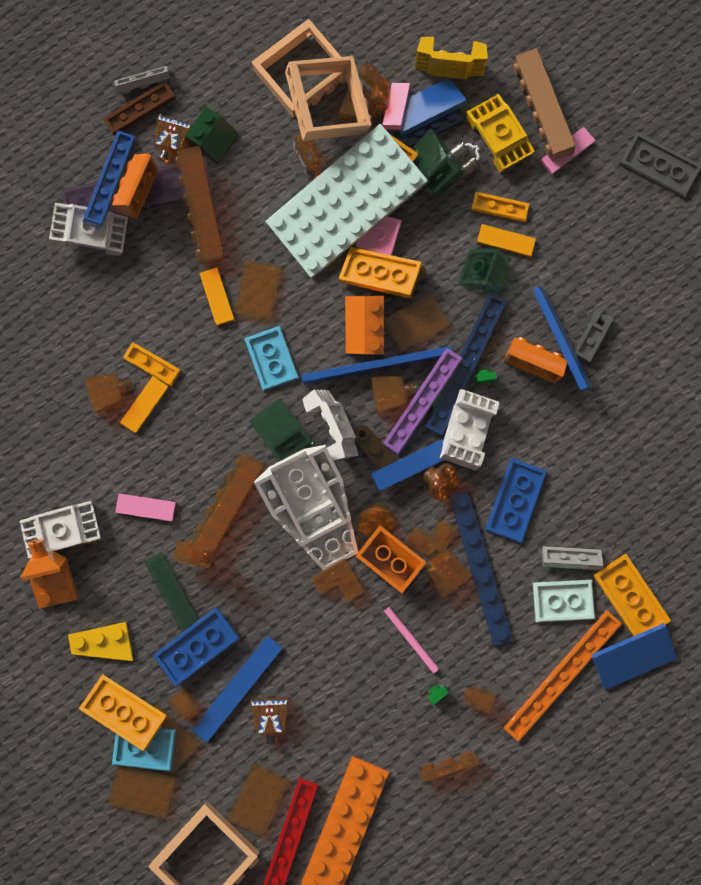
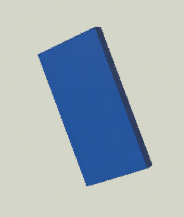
[385,78,467,137]
[485,458,547,543]
[153,607,240,687]
[592,623,677,690]

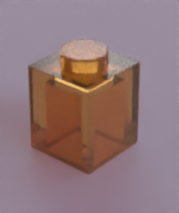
[463,684,496,714]
[167,688,200,721]

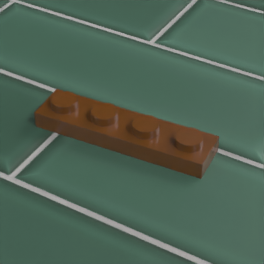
[103,81,176,136]

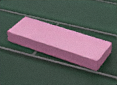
[382,83,411,130]
[540,127,595,175]
[115,494,176,521]

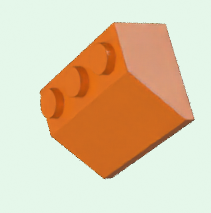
[112,153,159,220]
[345,296,384,354]
[504,337,567,384]
[356,526,426,593]

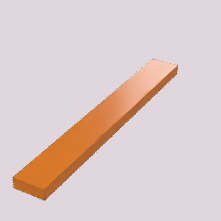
[503,610,622,742]

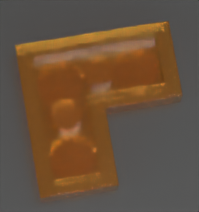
[360,61,390,112]
[405,518,457,562]
[311,558,364,602]

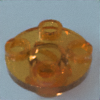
[423,463,459,502]
[358,503,397,536]

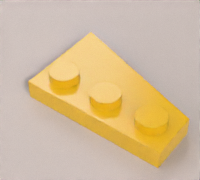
[68,622,134,661]

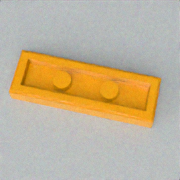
[471,192,530,222]
[477,224,536,257]
[199,268,235,326]
[123,342,181,387]
[120,376,169,434]

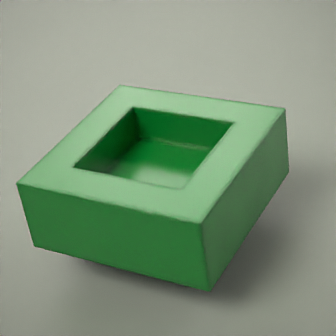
[475,369,497,384]
[428,684,449,705]

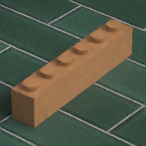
[513,48,575,160]

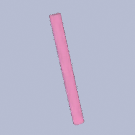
[384,607,439,673]

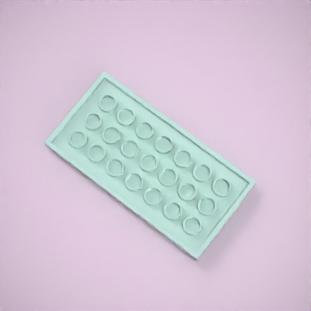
[266,124,428,278]

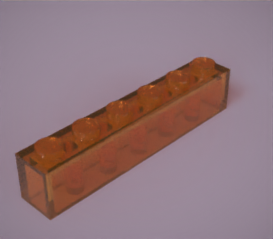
[175,146,225,265]
[185,452,265,565]

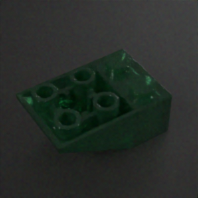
[412,128,466,197]
[249,398,313,462]

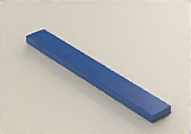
[301,346,453,385]

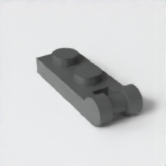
[575,309,614,363]

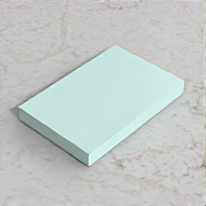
[533,580,595,622]

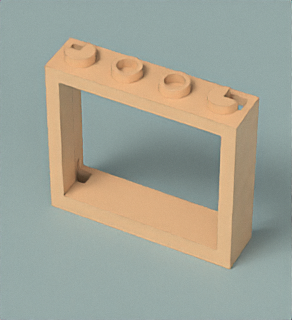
[251,19,346,118]
[285,56,372,141]
[149,801,259,885]

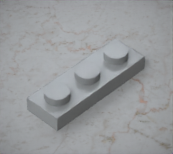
[114,66,170,94]
[542,546,603,570]

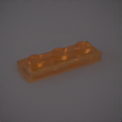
[419,751,480,782]

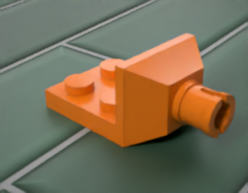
[21,538,78,609]

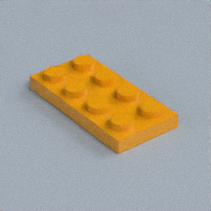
[339,247,422,298]
[593,554,671,636]
[79,674,168,752]

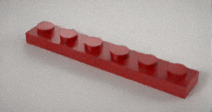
[263,777,318,885]

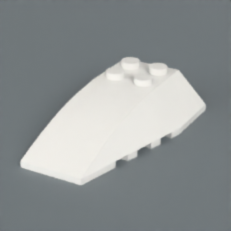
[254,445,358,571]

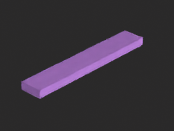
[383,348,463,454]

